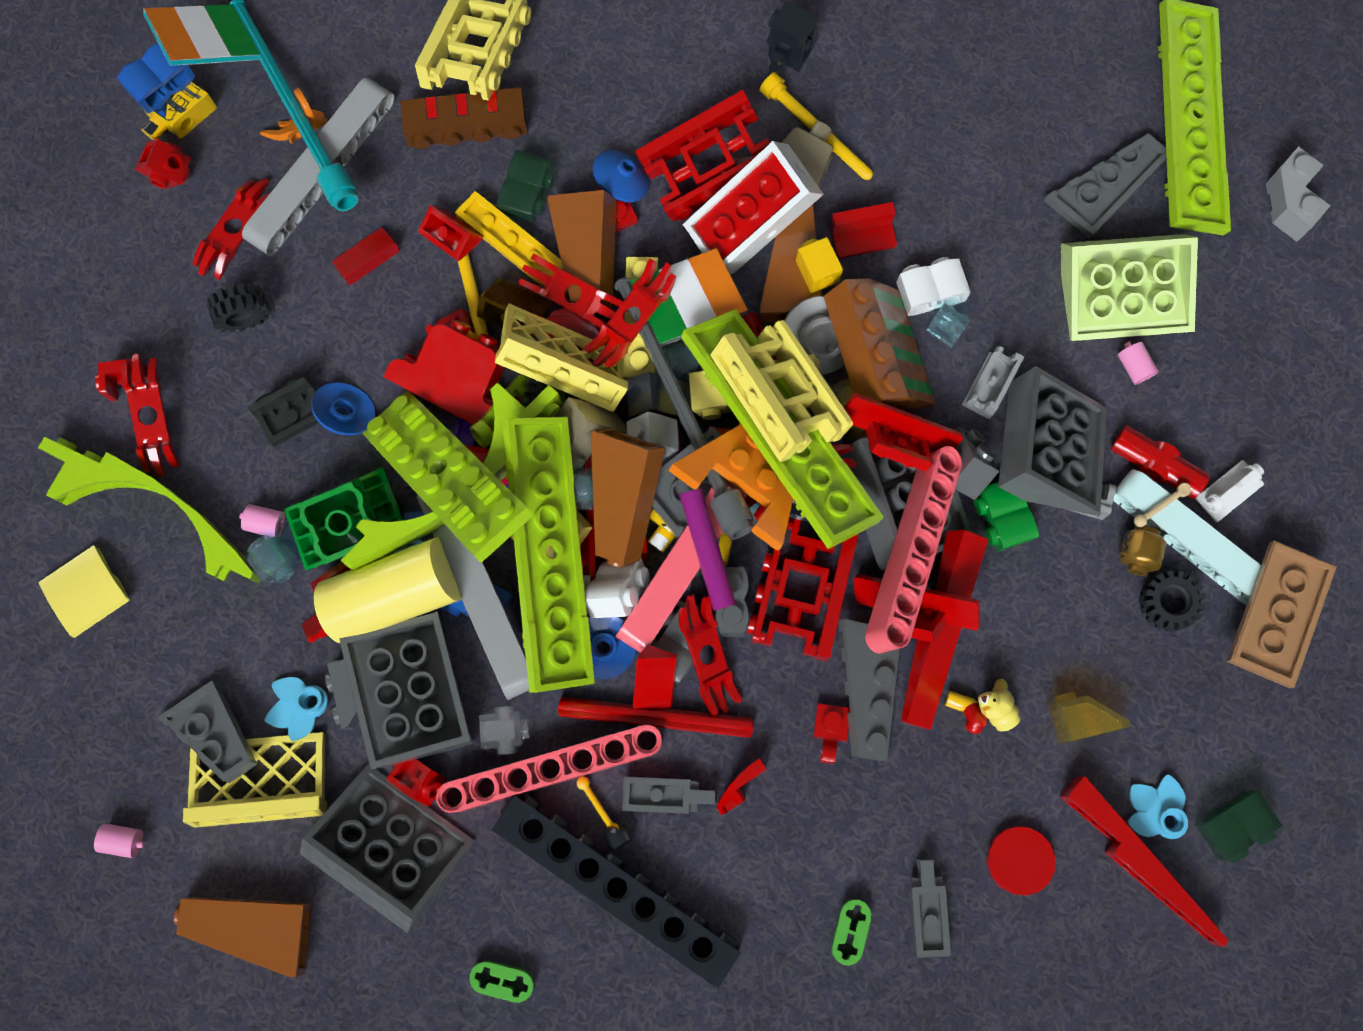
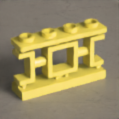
[415,0,531,101]
[710,320,853,462]

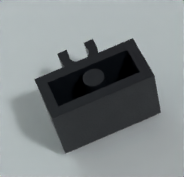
[767,0,819,74]
[624,372,695,429]

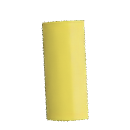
[314,537,462,643]

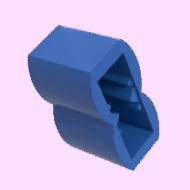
[117,43,195,113]

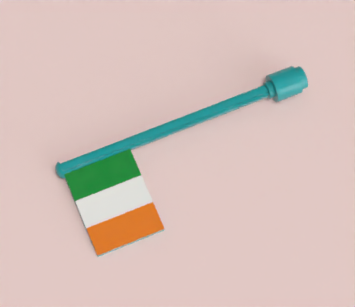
[143,0,358,212]

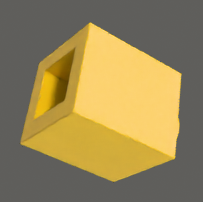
[796,237,843,293]

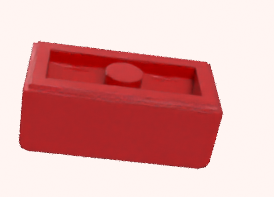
[417,205,483,261]
[331,227,400,286]
[633,645,678,710]

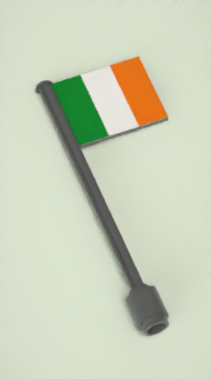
[615,248,754,540]

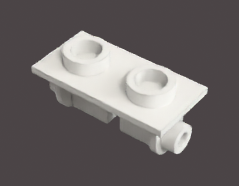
[1196,460,1264,523]

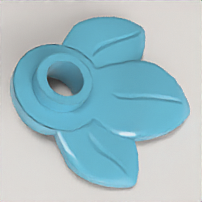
[265,677,329,741]
[1127,775,1188,839]

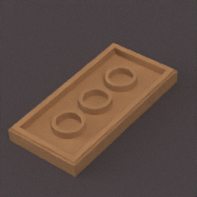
[1226,540,1337,689]

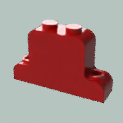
[384,319,505,431]

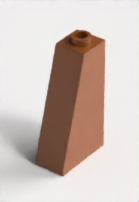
[548,190,617,313]
[759,204,822,323]
[591,429,665,567]
[174,897,312,977]

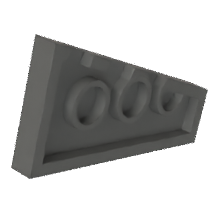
[1043,133,1167,240]
[838,619,900,762]

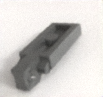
[622,777,716,814]
[910,858,951,958]

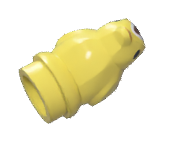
[978,679,1021,731]

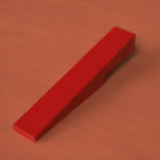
[901,530,988,730]
[1060,776,1229,947]

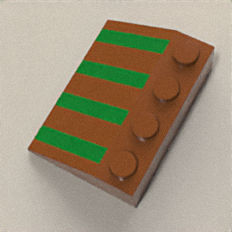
[823,278,936,410]

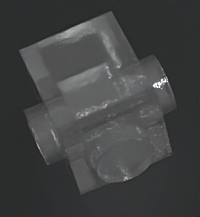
[479,706,530,755]

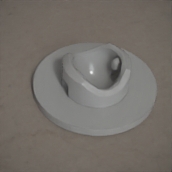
[785,296,845,374]

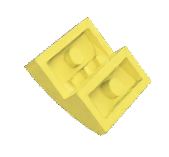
[38,545,130,638]

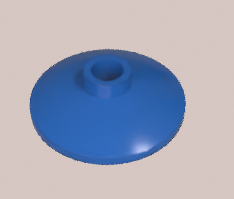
[592,150,649,202]
[311,383,375,435]
[588,617,636,679]

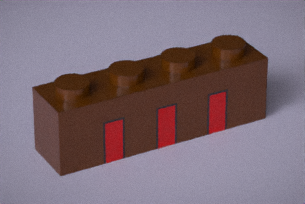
[400,87,528,149]

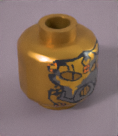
[1119,526,1167,576]

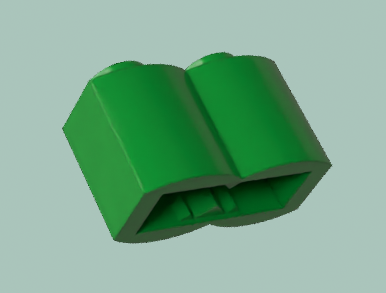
[973,482,1039,552]

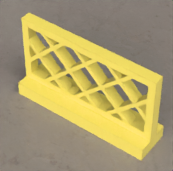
[495,304,628,412]
[183,732,327,828]

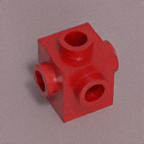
[134,139,191,189]

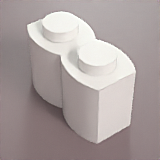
[896,257,971,316]
[585,559,650,618]

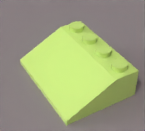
[1061,234,1198,341]

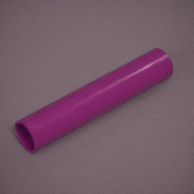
[679,488,736,610]

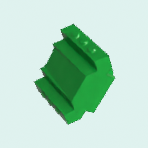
[284,468,403,571]

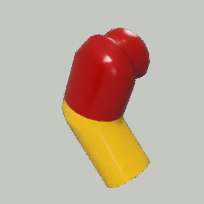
[944,690,987,734]

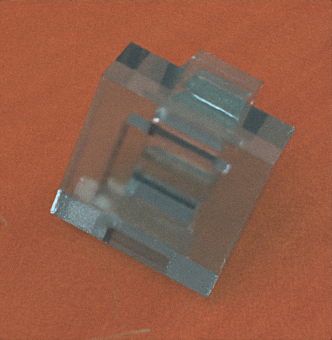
[926,303,971,348]

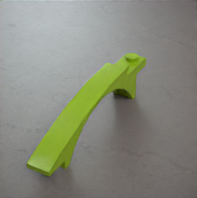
[341,383,561,570]
[38,437,262,584]

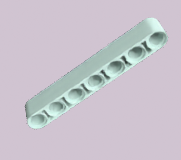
[1113,470,1261,606]

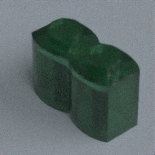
[496,150,556,223]
[1195,790,1283,863]

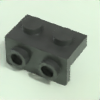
[248,377,319,447]

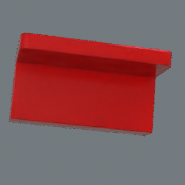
[830,202,897,259]

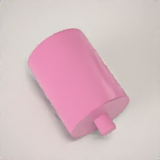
[1118,342,1159,385]
[239,504,286,539]
[94,823,145,858]

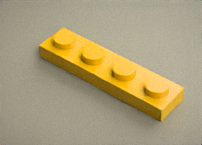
[455,191,564,289]

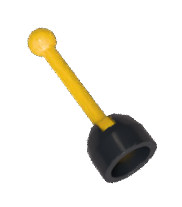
[577,776,634,853]

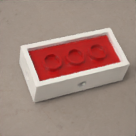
[683,141,824,274]

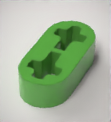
[831,899,871,966]
[469,960,535,1003]

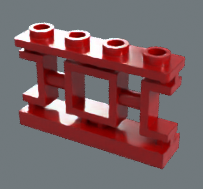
[635,90,770,222]
[747,518,858,662]

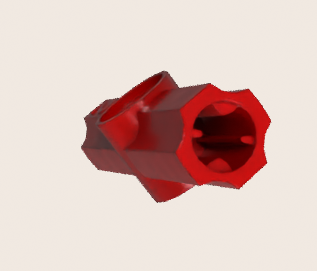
[1110,425,1210,500]

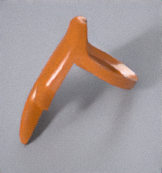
[259,87,328,144]

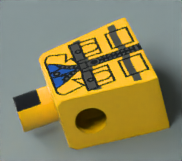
[141,82,217,140]

